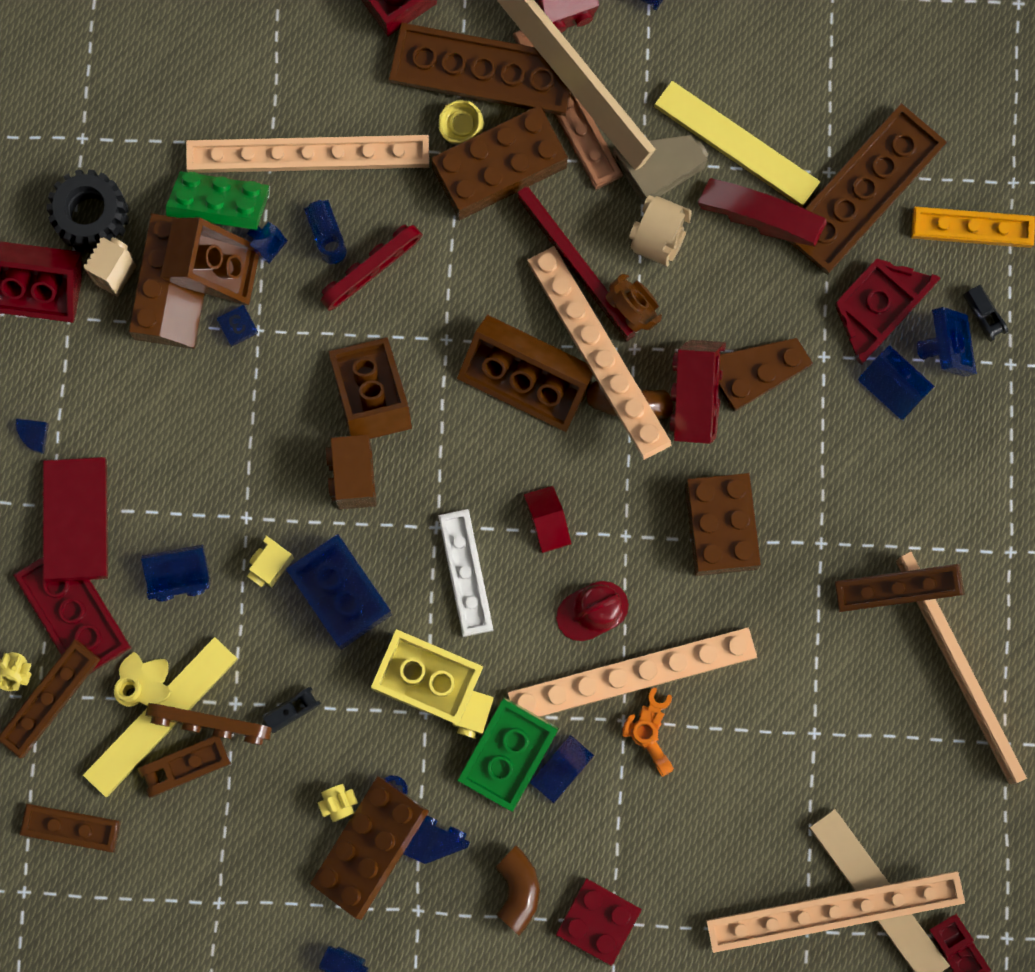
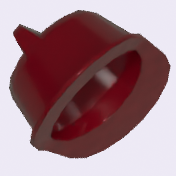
[556,581,629,641]

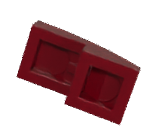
[929,914,991,972]

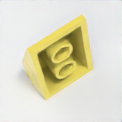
[371,629,483,725]

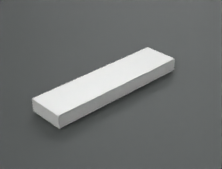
[438,509,493,637]

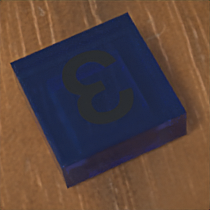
[217,305,258,347]

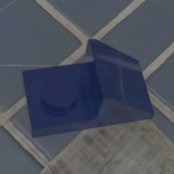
[530,735,595,804]

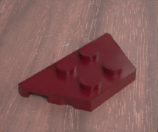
[835,258,941,365]

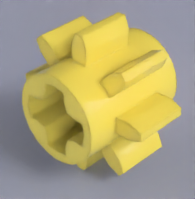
[0,652,32,691]
[318,784,358,822]

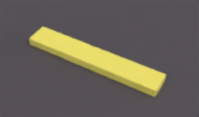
[654,81,820,208]
[83,637,238,797]

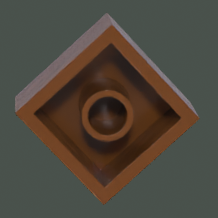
[326,435,376,510]

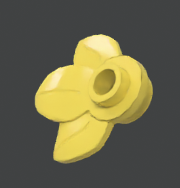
[114,652,171,707]

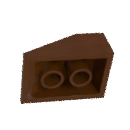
[160,217,261,305]
[328,337,412,439]

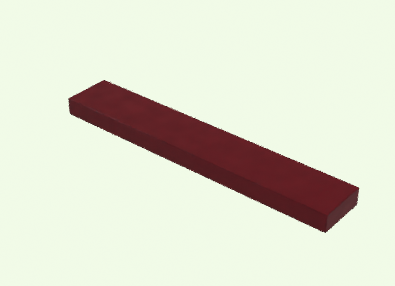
[518,186,636,342]

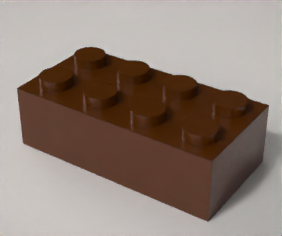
[432,105,568,221]

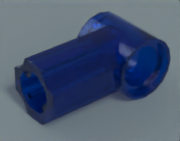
[304,200,347,264]

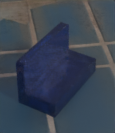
[858,345,935,420]

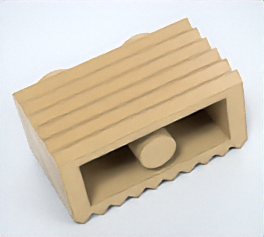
[84,237,136,297]

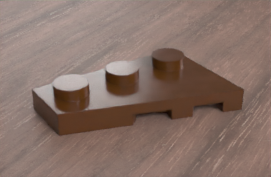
[718,338,813,412]

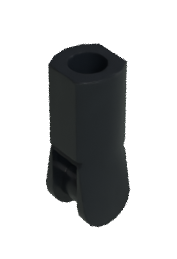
[963,285,1008,342]
[262,687,321,734]

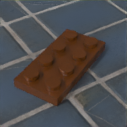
[310,776,429,920]

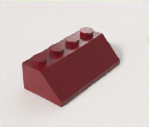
[0,241,82,323]

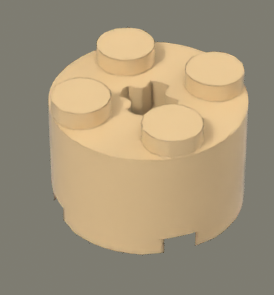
[629,195,692,267]

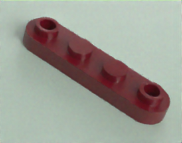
[320,224,423,311]

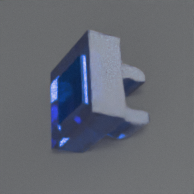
[247,221,288,264]

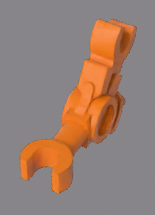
[622,687,674,777]

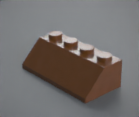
[129,213,205,349]
[457,314,594,432]

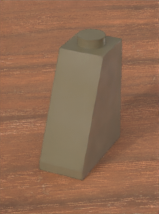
[612,135,708,204]

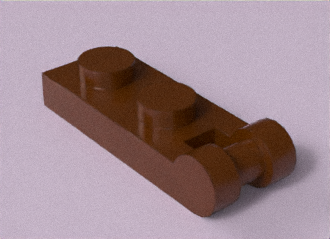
[138,736,231,798]

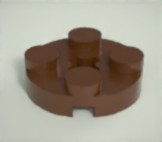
[606,274,662,332]

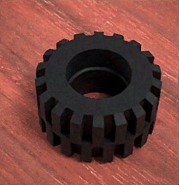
[47,169,129,253]

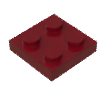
[556,878,642,966]

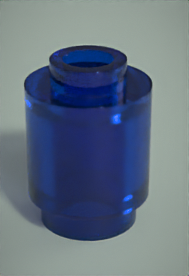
[319,945,369,972]

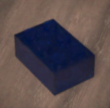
[286,534,392,650]

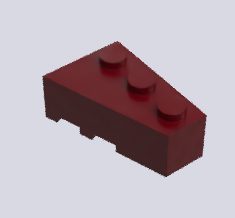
[670,340,726,444]

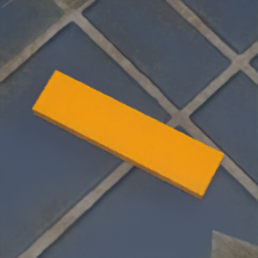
[911,207,1035,248]

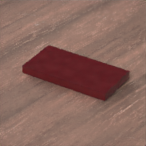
[43,457,108,582]
[13,557,132,674]

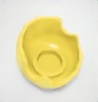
[439,100,484,145]

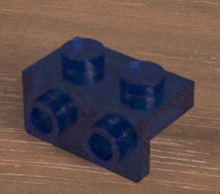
[141,544,211,602]

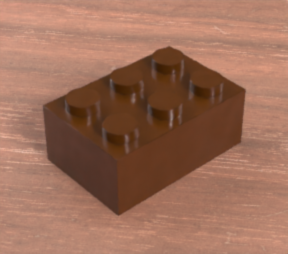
[685,473,761,576]

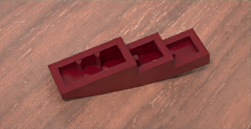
[698,178,827,247]

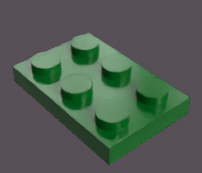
[166,171,269,230]
[458,697,559,812]

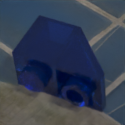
[403,816,470,864]

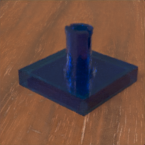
[916,307,977,377]

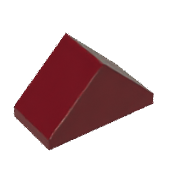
[524,486,572,553]

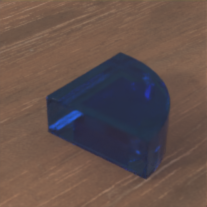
[16,419,49,454]

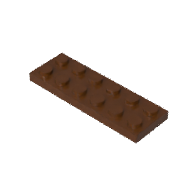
[389,23,571,116]
[788,103,947,275]

